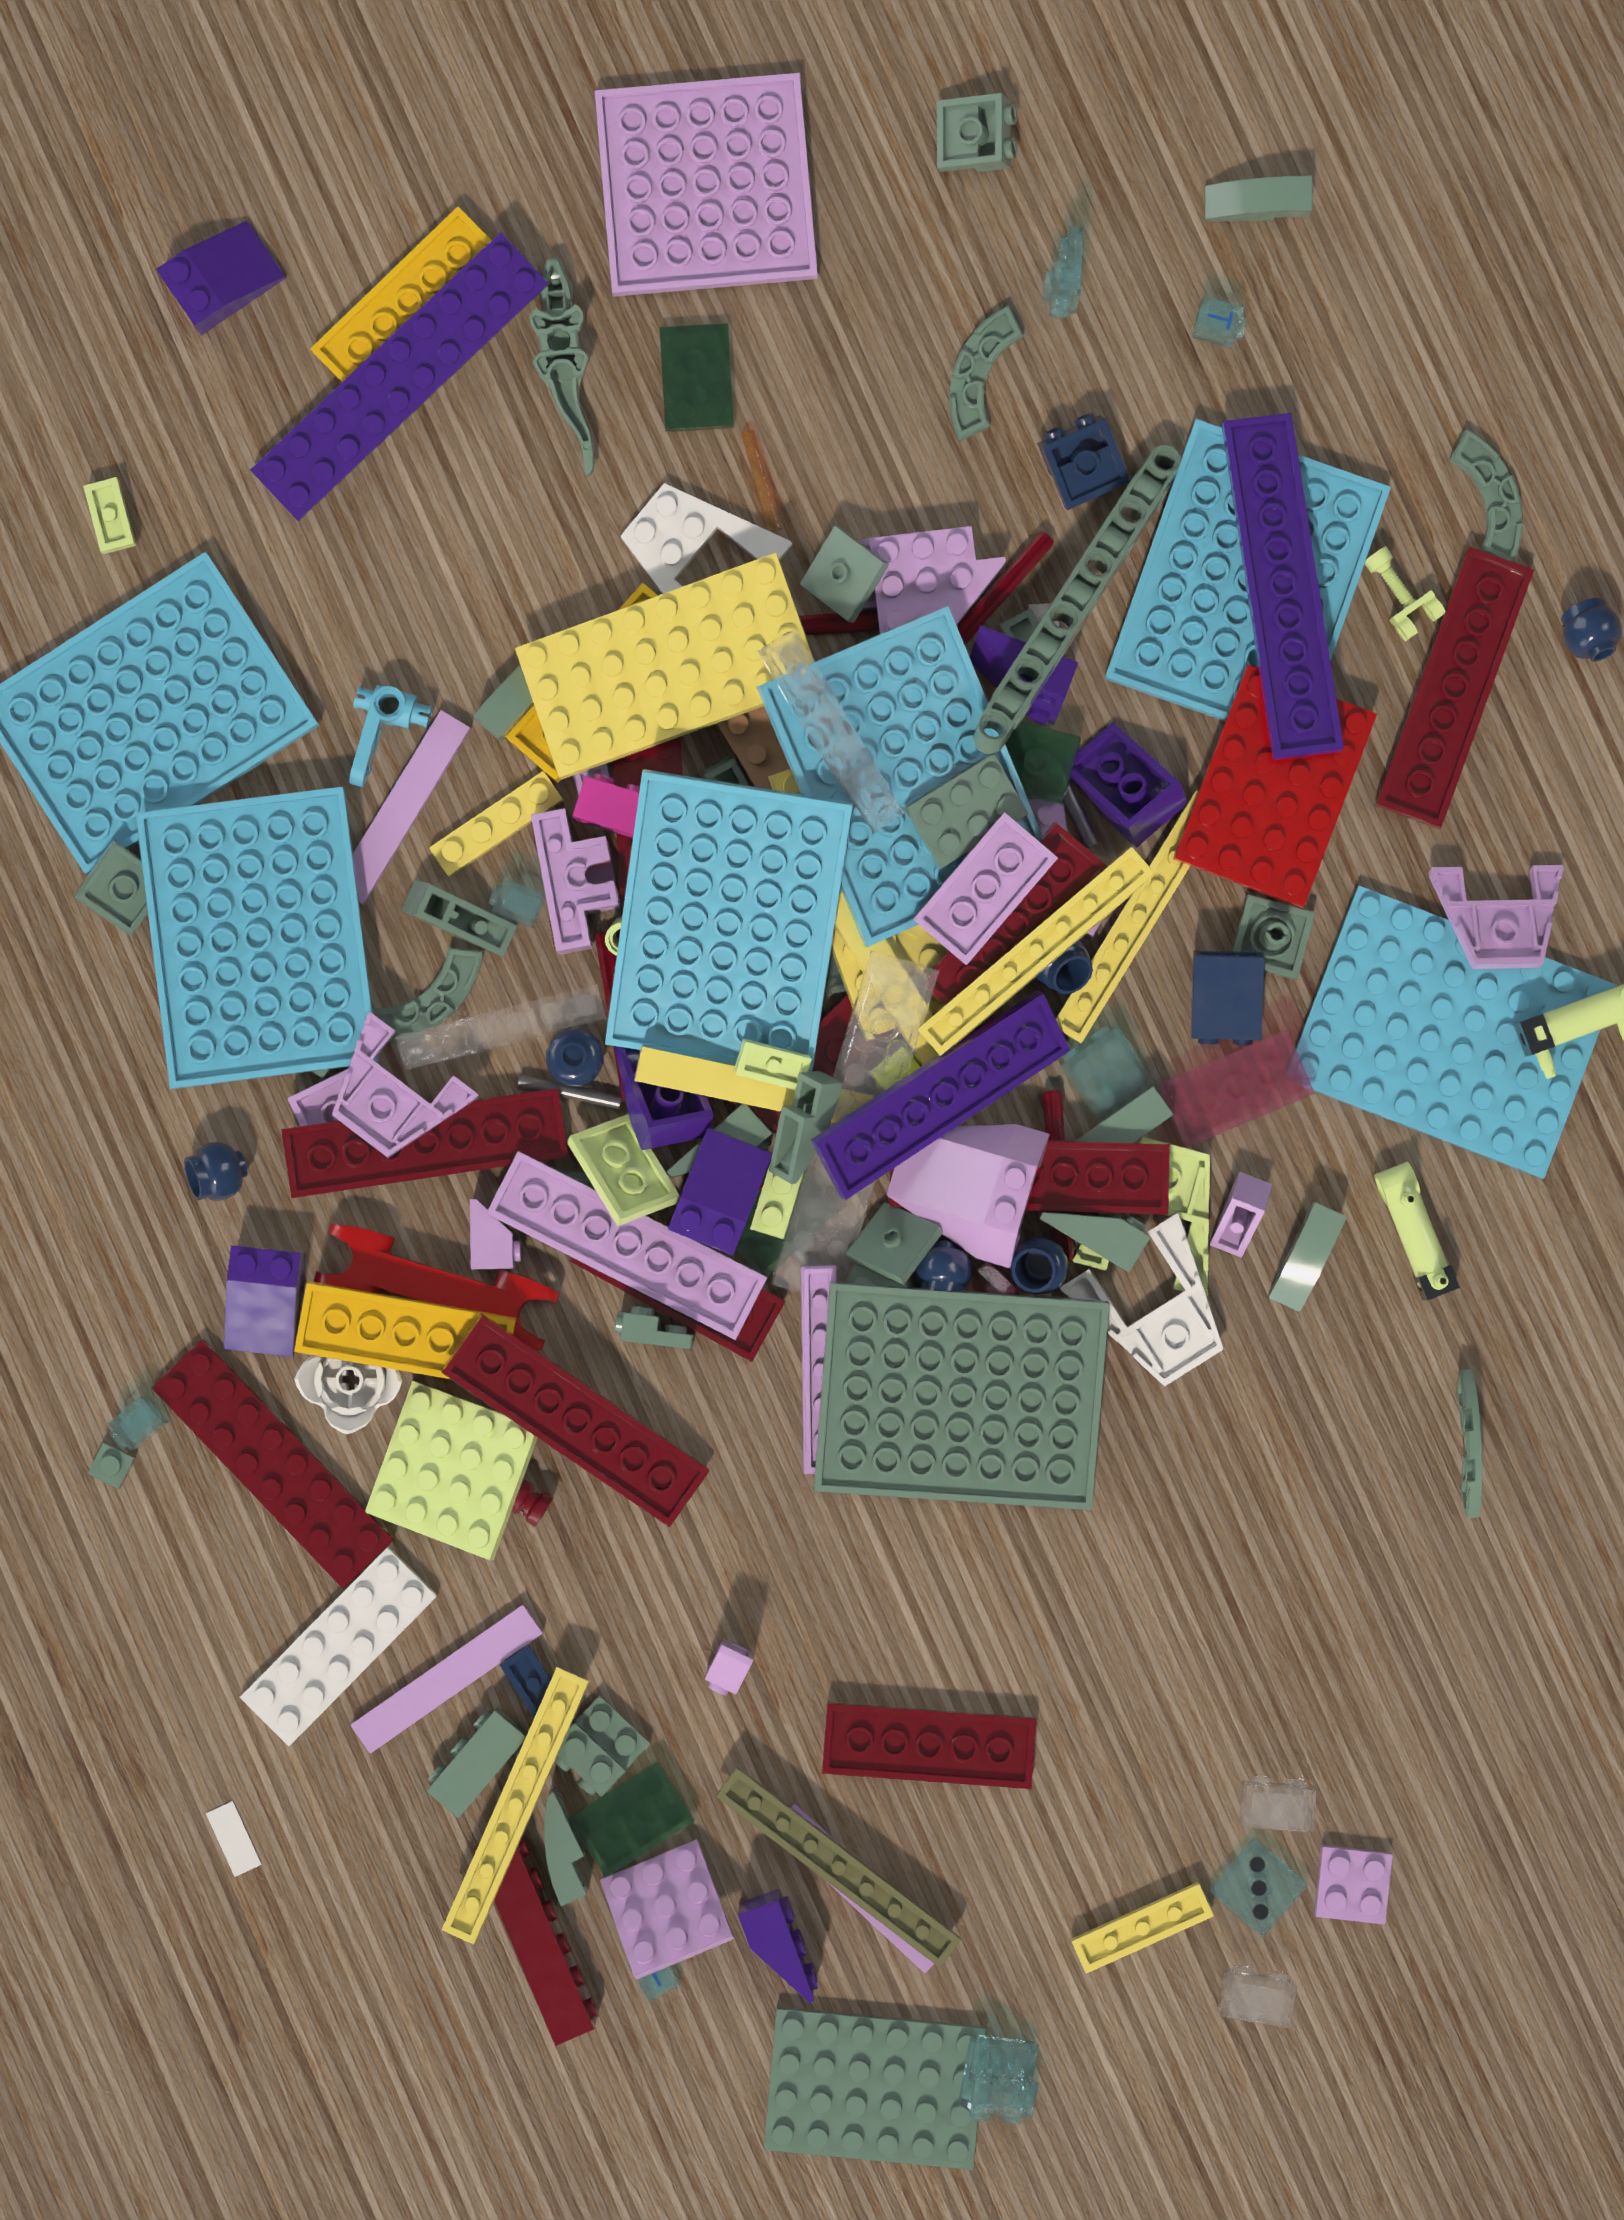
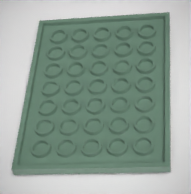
[813,1282,1110,1510]

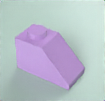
[1209,1172,1272,1258]
[470,1199,522,1269]
[705,1638,755,1696]

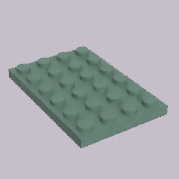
[763,2006,986,2170]

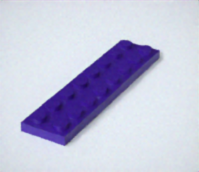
[811,991,1070,1200]

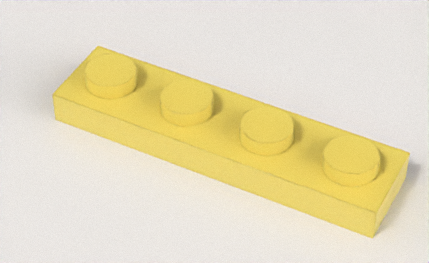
[429,771,563,878]
[1071,1882,1214,1974]

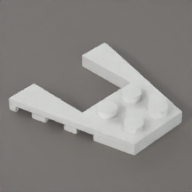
[621,483,793,594]
[1060,1212,1224,1386]

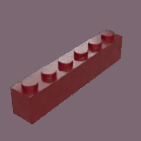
[473,1836,599,2046]

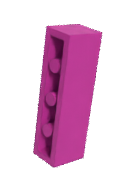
[573,774,640,838]

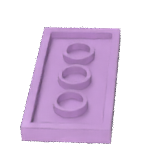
[913,812,1058,965]

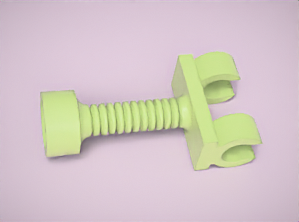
[1364,546,1446,642]

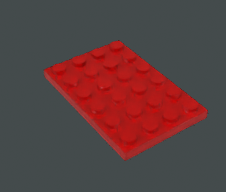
[1173,665,1377,909]

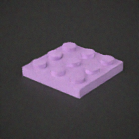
[600,1839,734,1980]

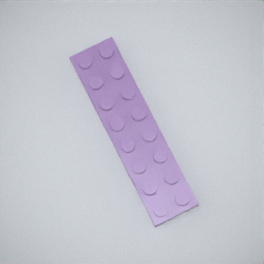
[486,1151,767,1340]

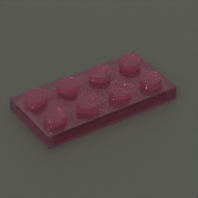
[1159,1029,1315,1148]

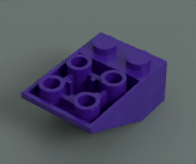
[738,1889,819,2003]

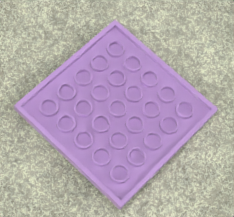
[595,73,818,297]

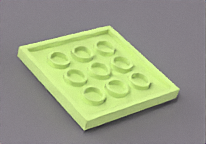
[365,1381,538,1560]

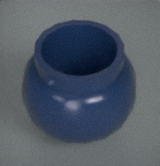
[1561,598,1622,662]
[1036,939,1093,994]
[546,1028,604,1086]
[184,1142,248,1201]
[1010,1236,1069,1295]
[914,1241,972,1292]

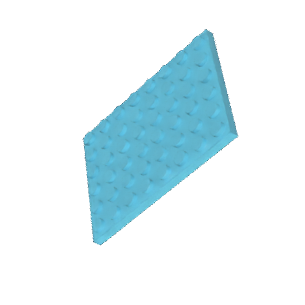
[1104,419,1391,721]
[0,551,320,875]
[756,606,1042,947]
[605,769,853,1072]
[136,786,379,1089]
[1283,886,1617,1179]

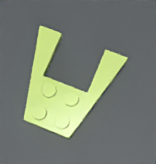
[1072,1136,1210,1296]

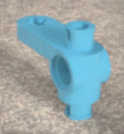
[349,685,433,788]

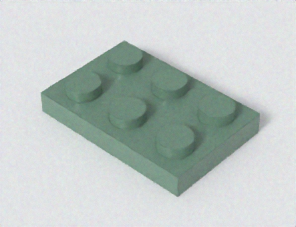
[904,754,1028,868]

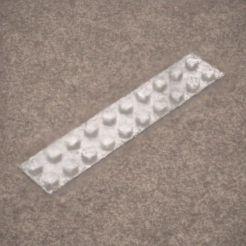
[771,950,939,1293]

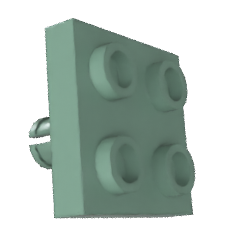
[1232,894,1315,980]

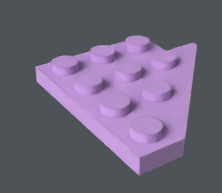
[868,526,1006,634]

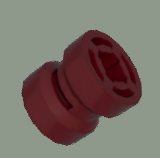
[511,1479,554,1527]

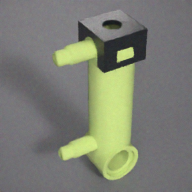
[1513,984,1624,1079]
[1374,1162,1460,1300]

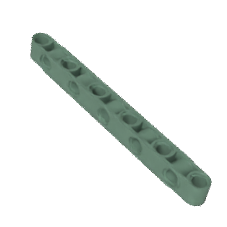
[973,445,1181,754]

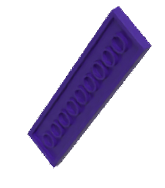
[250,232,549,521]
[1221,413,1344,760]

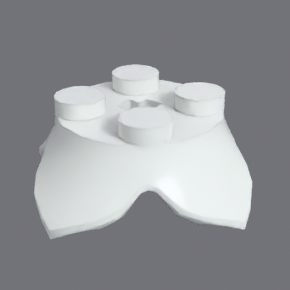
[294,1355,402,1434]

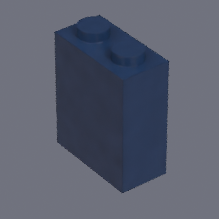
[1191,950,1264,1045]

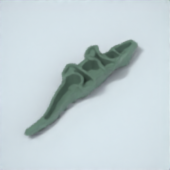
[529,257,594,476]

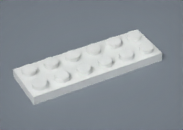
[240,1547,438,1746]

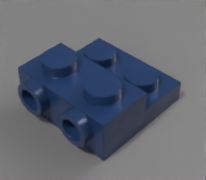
[1037,413,1130,510]

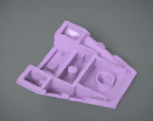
[887,1124,1050,1268]

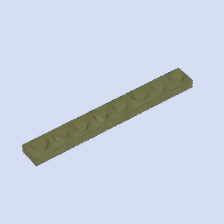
[716,1766,961,1968]

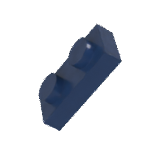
[500,1644,552,1718]

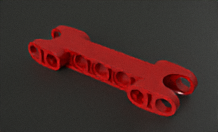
[313,1223,560,1350]

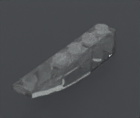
[757,630,905,832]
[396,984,608,1071]

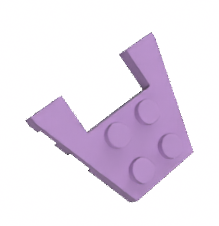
[1428,865,1564,969]
[332,1012,479,1158]

